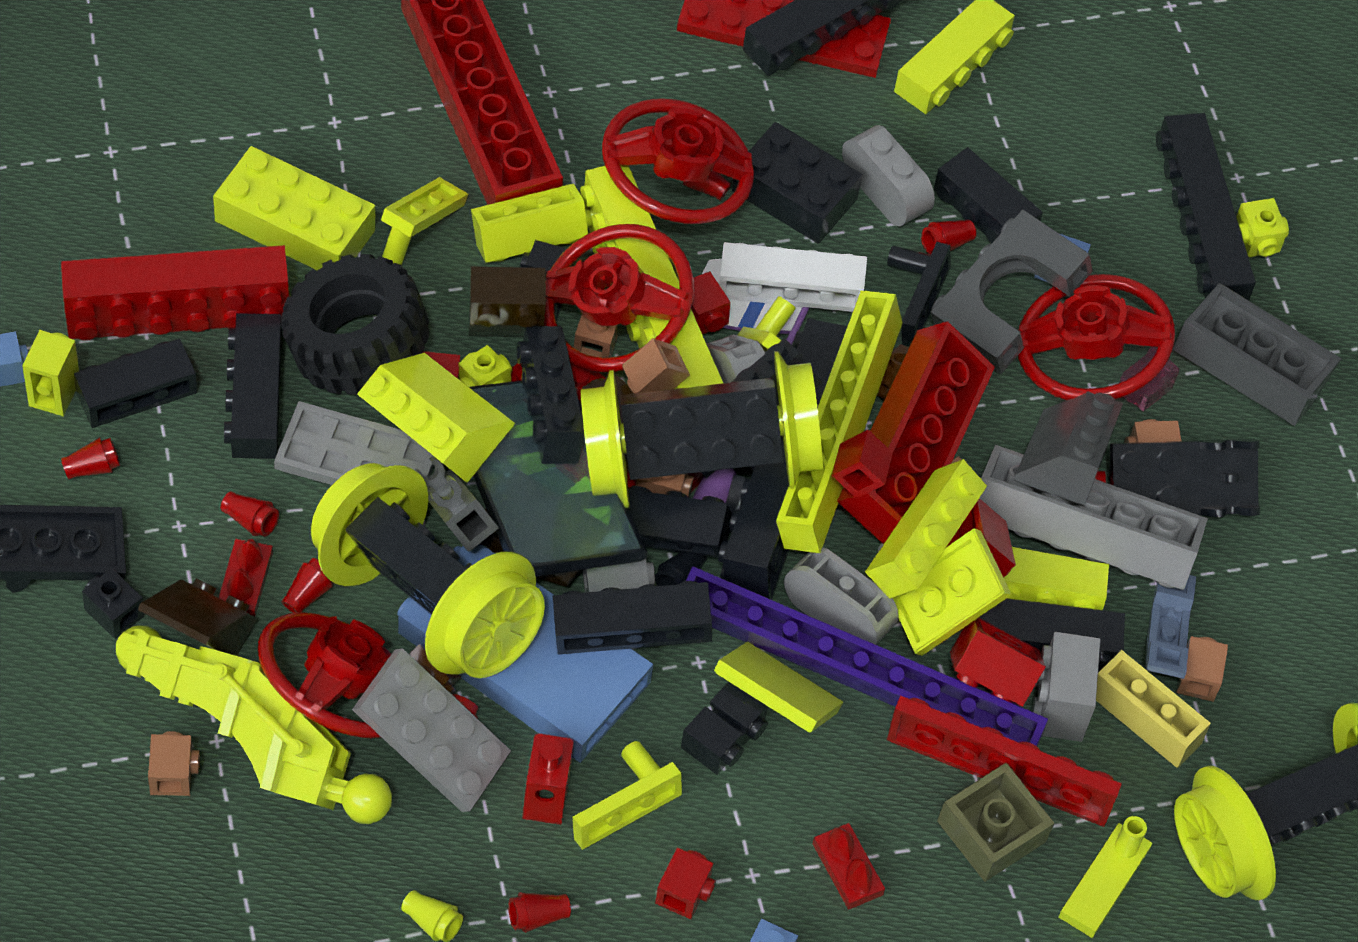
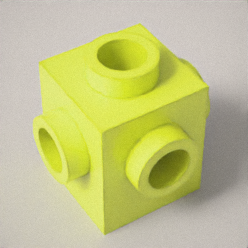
[1236,198,1289,257]
[458,345,512,406]

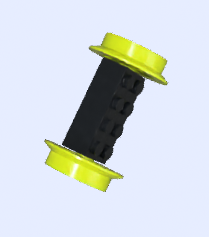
[581,351,823,508]
[311,463,545,678]
[1174,703,1358,900]

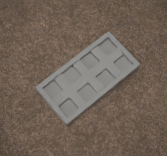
[274,401,434,485]
[352,648,511,812]

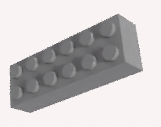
[980,445,1208,590]

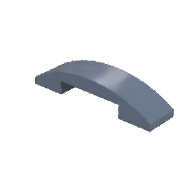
[1145,575,1196,679]

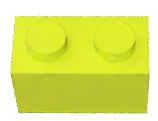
[22,330,79,417]

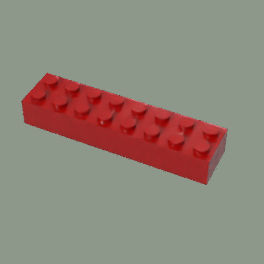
[401,0,563,205]

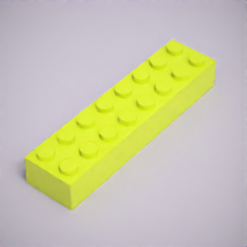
[580,165,723,389]

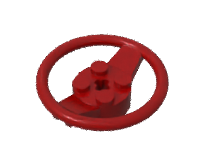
[602,98,754,224]
[544,224,694,372]
[1018,274,1175,400]
[258,612,391,738]

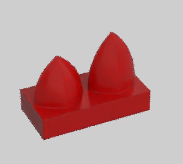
[219,538,273,617]
[812,823,885,910]

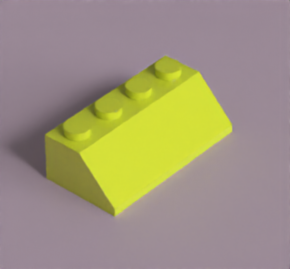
[357,353,515,482]

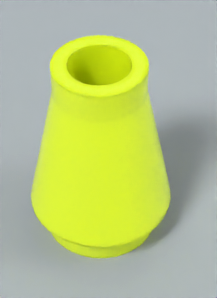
[401,890,463,942]

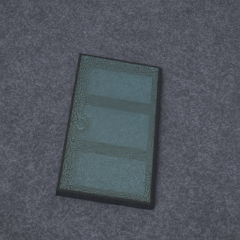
[469,380,648,576]

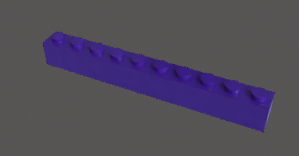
[686,567,1048,747]

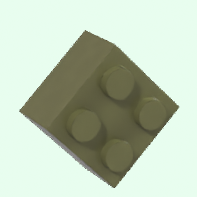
[937,763,1055,882]

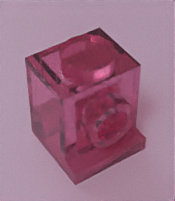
[1119,347,1180,412]

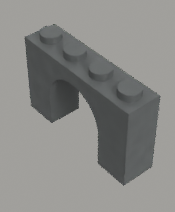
[931,210,1093,374]

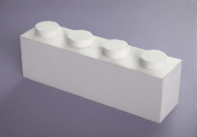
[719,242,867,312]

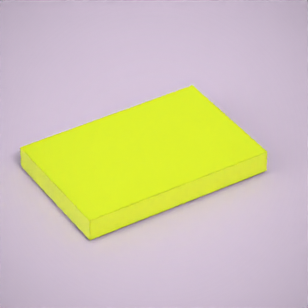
[893,528,1011,656]
[714,642,843,733]

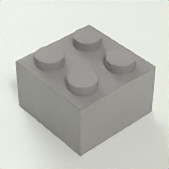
[1031,632,1100,742]

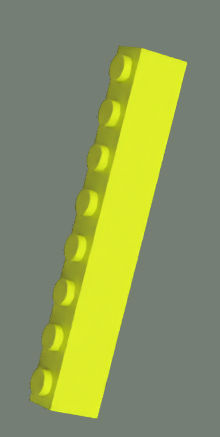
[776,290,902,553]

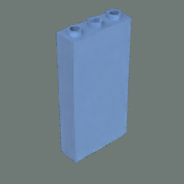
[397,544,653,763]

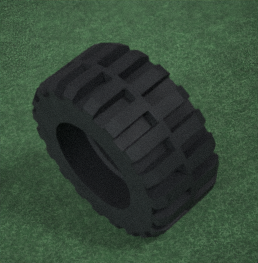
[281,254,430,395]

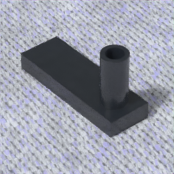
[887,242,951,347]

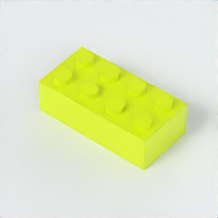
[213,146,375,270]

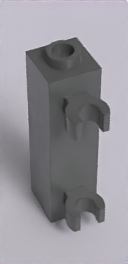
[415,456,499,552]

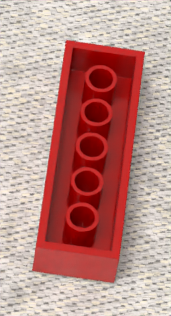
[61,245,289,340]
[837,321,995,544]

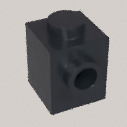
[82,568,145,639]

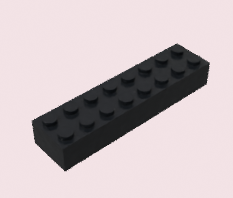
[718,318,847,600]

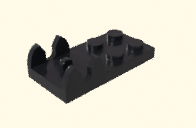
[1110,439,1260,517]
[0,505,126,593]

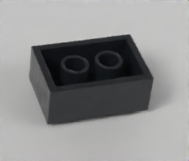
[732,122,863,244]

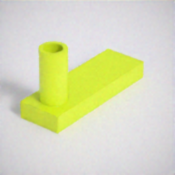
[381,177,468,265]
[737,296,796,352]
[572,741,682,850]
[1059,816,1153,938]

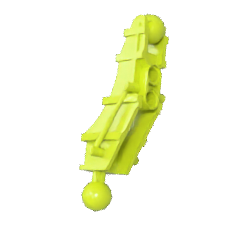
[116,625,392,824]

